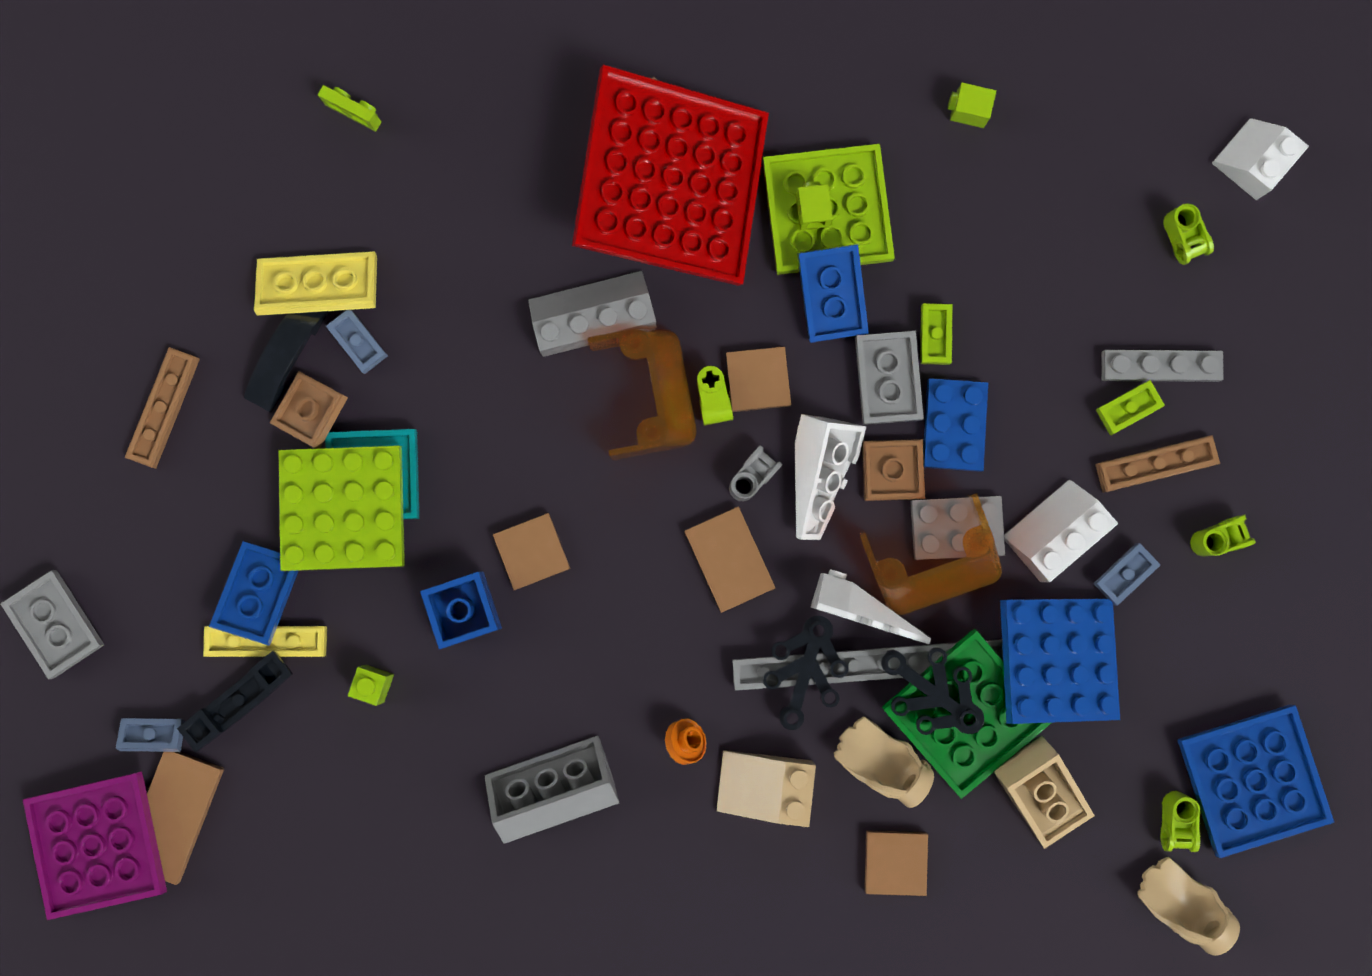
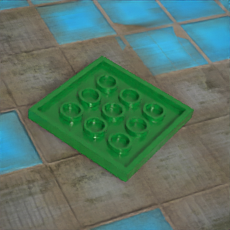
[882,629,1051,799]

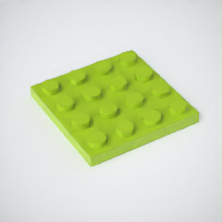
[763,144,895,275]
[279,446,405,571]

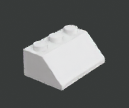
[1004,480,1118,582]

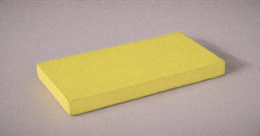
[254,251,377,316]

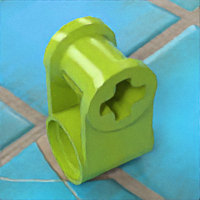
[1163,203,1214,265]
[697,366,733,426]
[1190,514,1256,557]
[1160,791,1201,852]

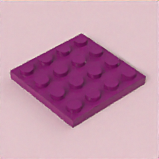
[23,771,167,920]

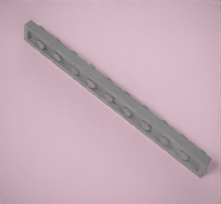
[732,639,1003,691]

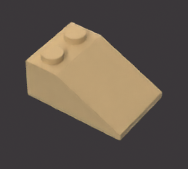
[994,736,1095,849]
[716,750,816,827]

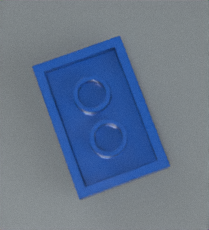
[797,244,869,343]
[923,378,988,472]
[209,541,298,646]

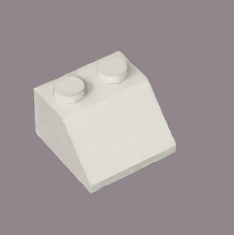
[1212,118,1309,200]

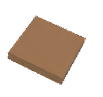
[726,347,791,412]
[270,371,348,449]
[862,439,925,501]
[493,513,571,590]
[865,830,928,896]

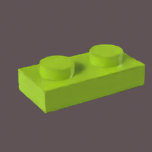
[318,85,381,132]
[920,303,953,365]
[1096,380,1165,435]

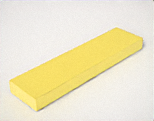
[203,626,327,657]

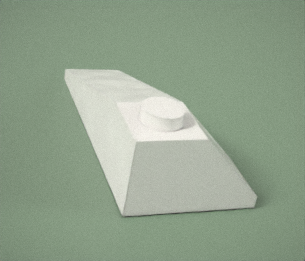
[795,414,866,540]
[811,569,931,644]

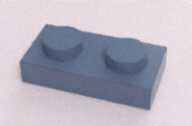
[326,310,388,374]
[1093,543,1160,606]
[116,718,185,752]

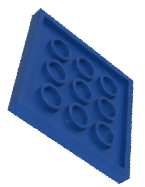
[1000,599,1120,724]
[1177,704,1335,858]

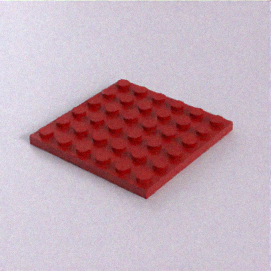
[572,65,769,286]

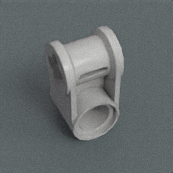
[729,445,783,501]

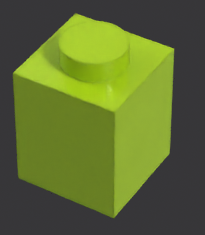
[947,82,997,128]
[796,181,833,230]
[348,665,394,706]

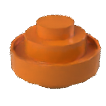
[665,719,707,765]

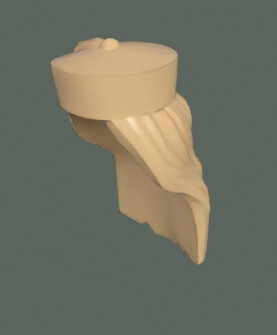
[834,717,934,808]
[1137,857,1240,956]

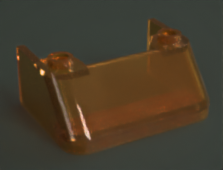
[587,329,696,460]
[860,493,1002,615]

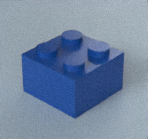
[420,572,502,649]

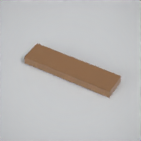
[125,347,200,469]
[1095,435,1220,493]

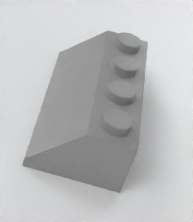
[528,271,657,357]
[484,736,619,844]

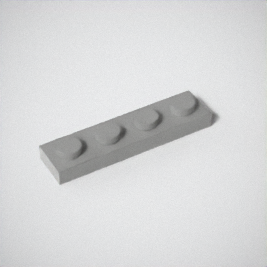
[1101,350,1223,382]

